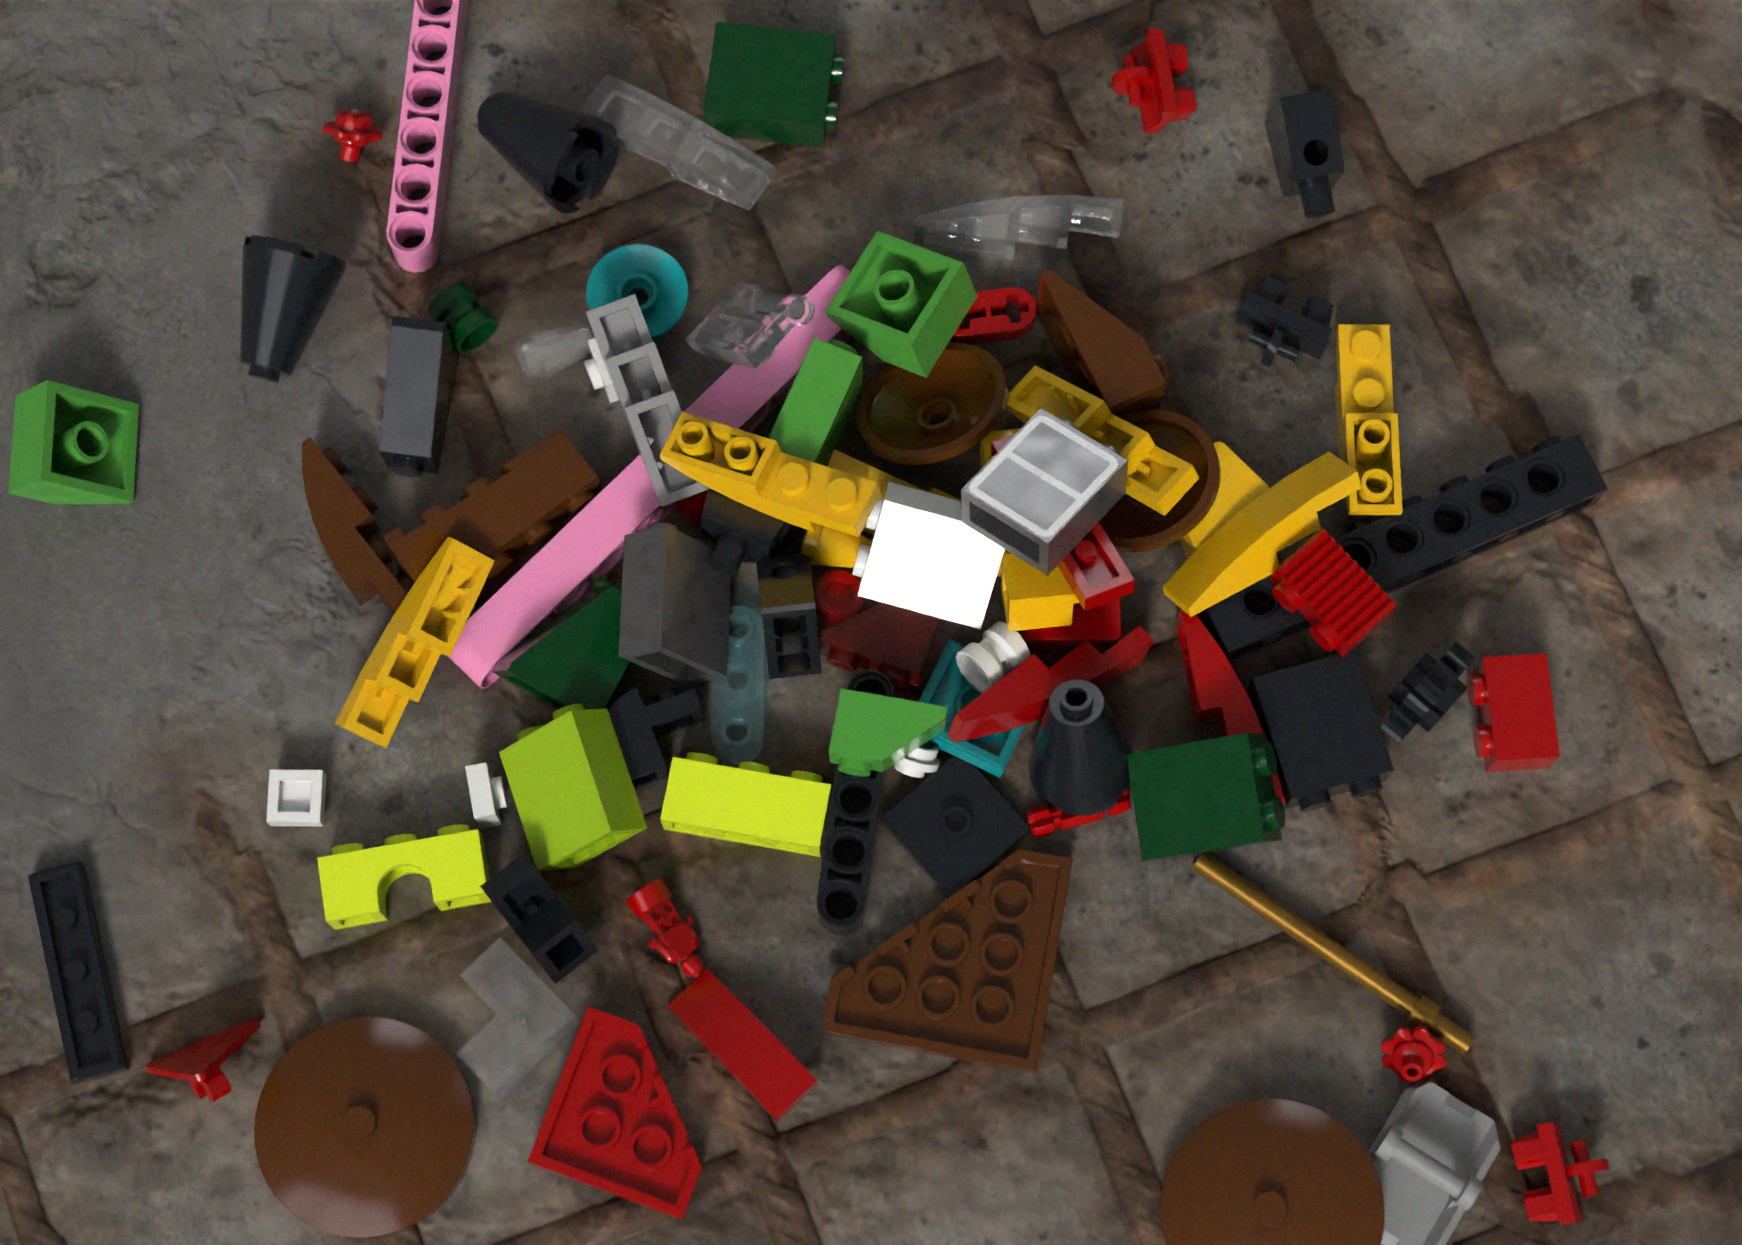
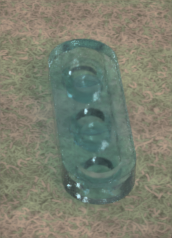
[711,606,765,764]

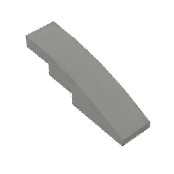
[586,294,709,507]

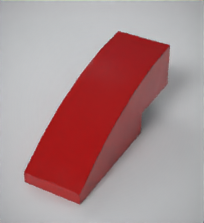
[667,969,817,1123]

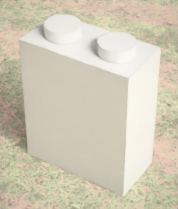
[852,481,1005,629]

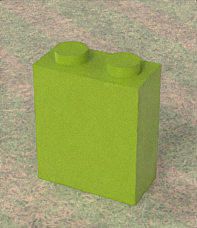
[499,703,647,872]

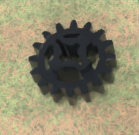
[1380,641,1476,744]

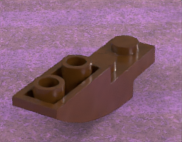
[302,437,413,614]

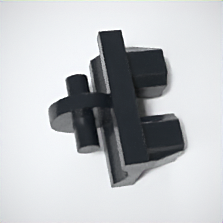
[1236,275,1334,367]

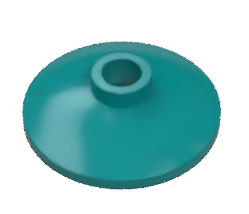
[586,244,689,340]

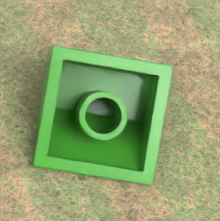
[825,231,978,378]
[8,380,139,505]

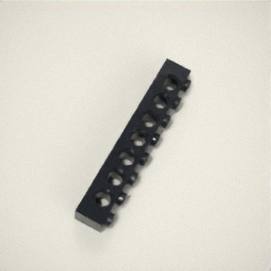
[1198,434,1608,662]

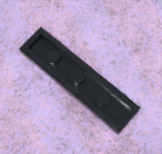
[28,861,129,1085]

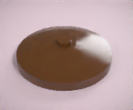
[254,1016,476,1239]
[1160,1098,1385,1245]

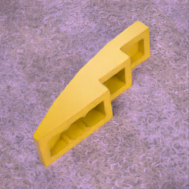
[1005,365,1199,516]
[1162,451,1362,617]
[335,537,494,748]

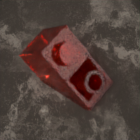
[819,603,940,688]

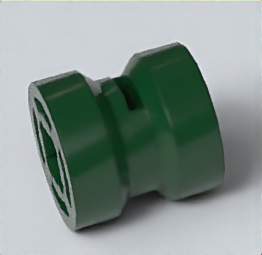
[428,281,499,353]

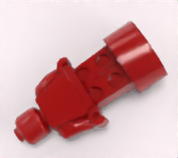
[624,877,704,978]

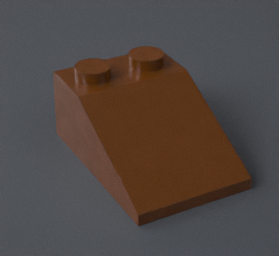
[1036,269,1169,417]

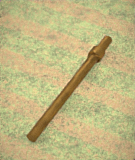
[1192,853,1475,1055]

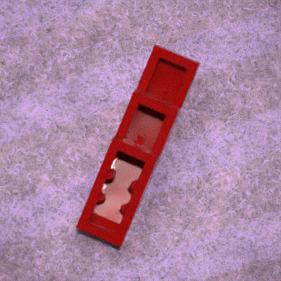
[1175,609,1285,806]
[947,625,1154,743]

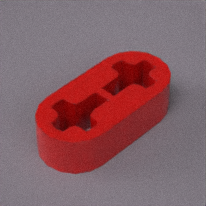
[950,287,1036,344]

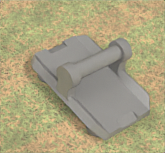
[1367,1081,1501,1245]

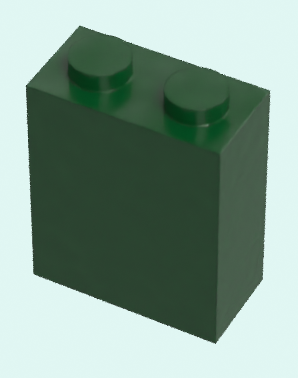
[703,22,845,148]
[1127,733,1285,861]

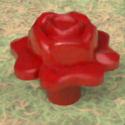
[322,109,383,162]
[1381,1026,1447,1081]

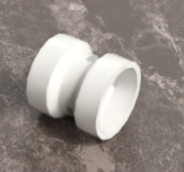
[956,621,1031,693]

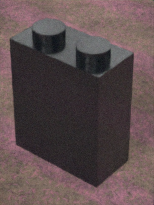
[1246,650,1394,812]

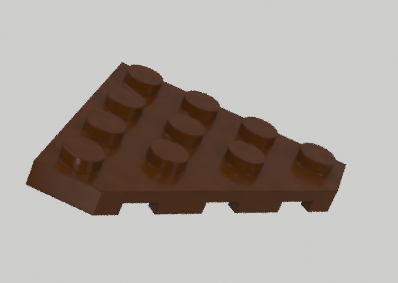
[821,849,1073,1074]

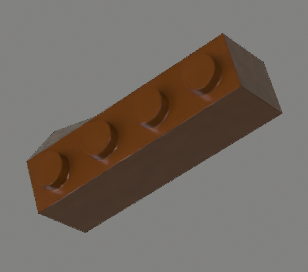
[383,430,602,584]

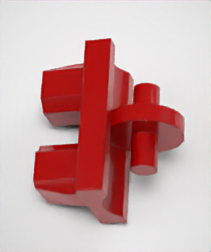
[1111,29,1197,134]
[1511,1122,1610,1225]

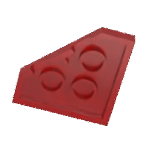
[527,1006,703,1221]

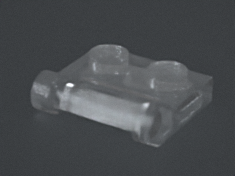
[685,282,815,369]

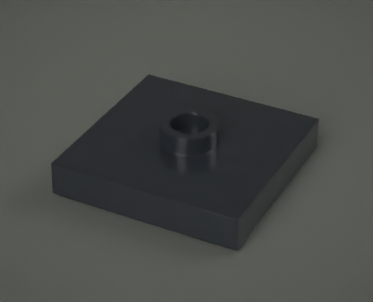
[880,756,1031,898]

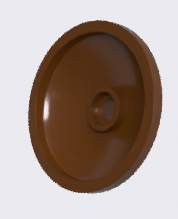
[856,342,1009,465]
[1099,409,1221,552]

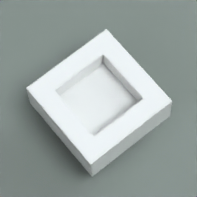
[583,338,619,403]
[465,762,508,829]
[266,770,327,826]

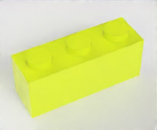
[660,752,832,857]

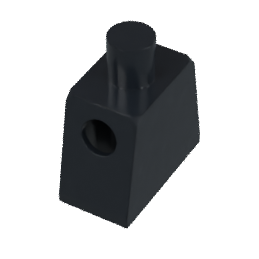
[1264,89,1344,218]
[701,488,795,575]
[756,546,822,679]

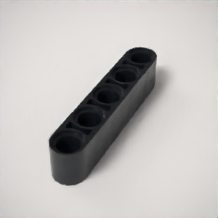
[817,670,894,936]

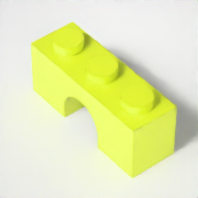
[317,824,491,930]

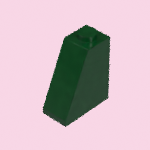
[492,583,630,710]

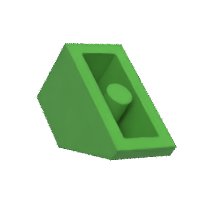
[829,688,948,777]

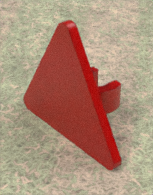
[145,1018,261,1102]

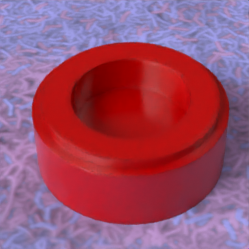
[813,569,865,624]

